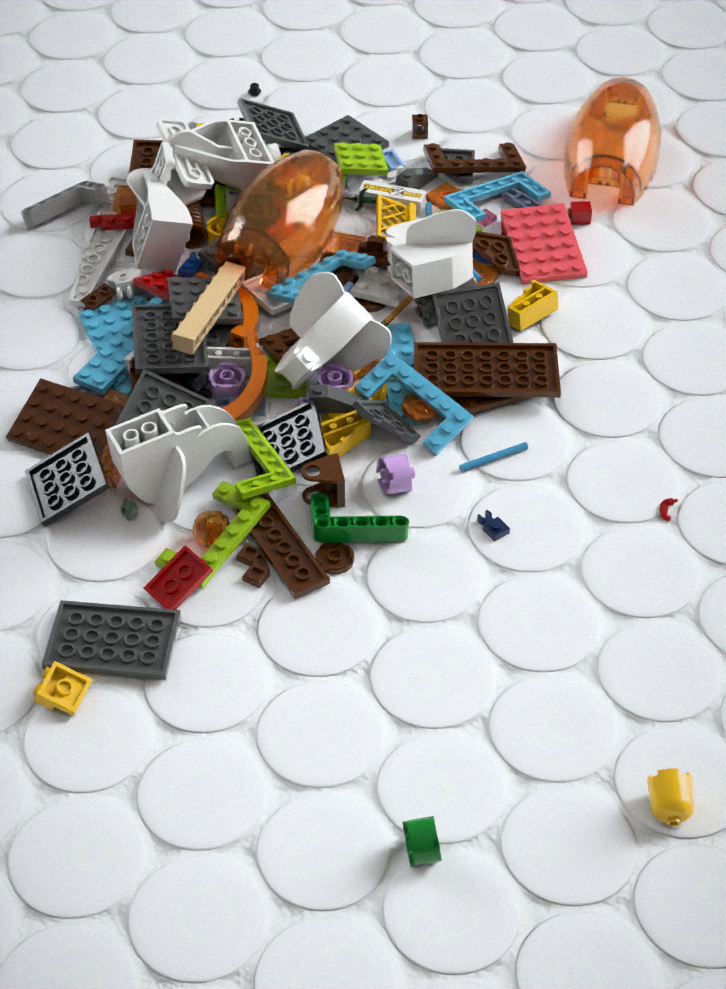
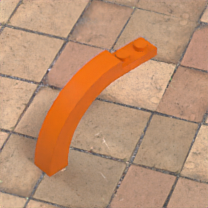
[196,271,259,348]
[222,326,268,421]

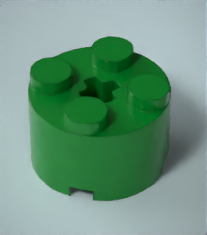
[402,816,442,867]

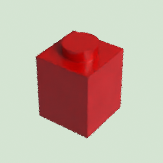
[567,201,592,225]

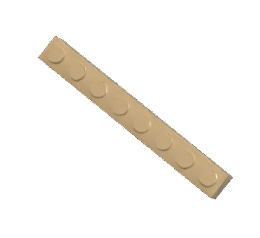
[171,261,246,355]

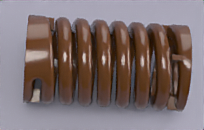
[185,200,208,249]

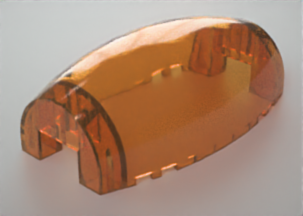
[564,77,661,206]
[214,150,345,290]

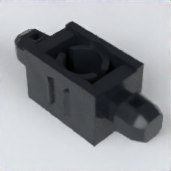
[176,373,213,400]

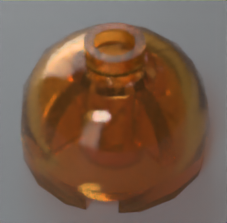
[193,510,230,549]

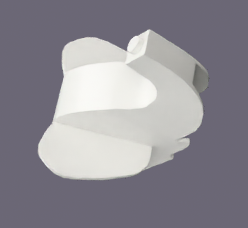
[386,209,477,299]
[275,272,391,390]
[105,404,251,523]

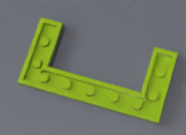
[235,417,296,499]
[154,481,271,588]

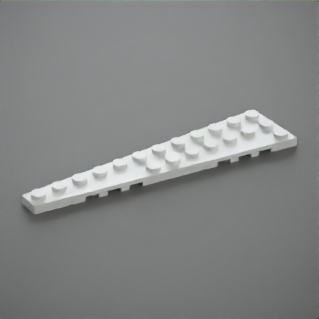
[69,175,138,308]

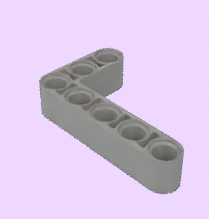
[21,181,110,227]

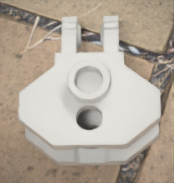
[107,269,143,300]

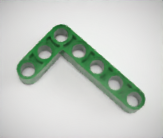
[310,493,409,543]

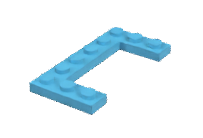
[444,171,551,223]
[266,250,376,304]
[354,351,473,456]

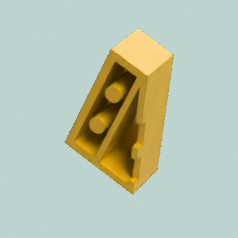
[508,279,558,331]
[321,410,371,458]

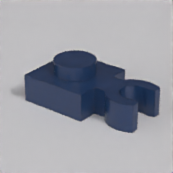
[477,510,510,542]

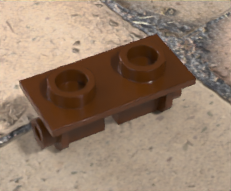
[80,283,117,310]

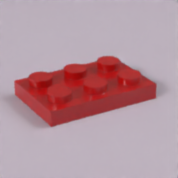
[143,545,214,610]

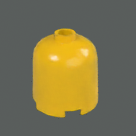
[647,768,694,827]

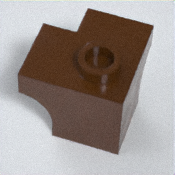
[358,235,387,252]

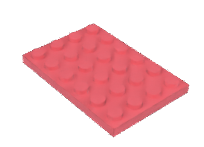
[500,203,588,285]

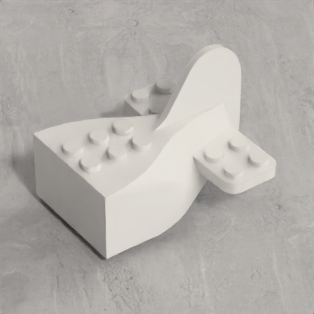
[153,118,275,193]
[127,142,206,272]

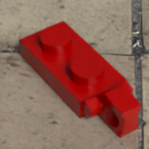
[89,213,136,231]

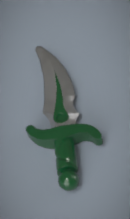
[323,188,376,211]

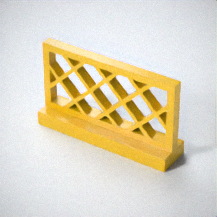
[376,194,416,243]

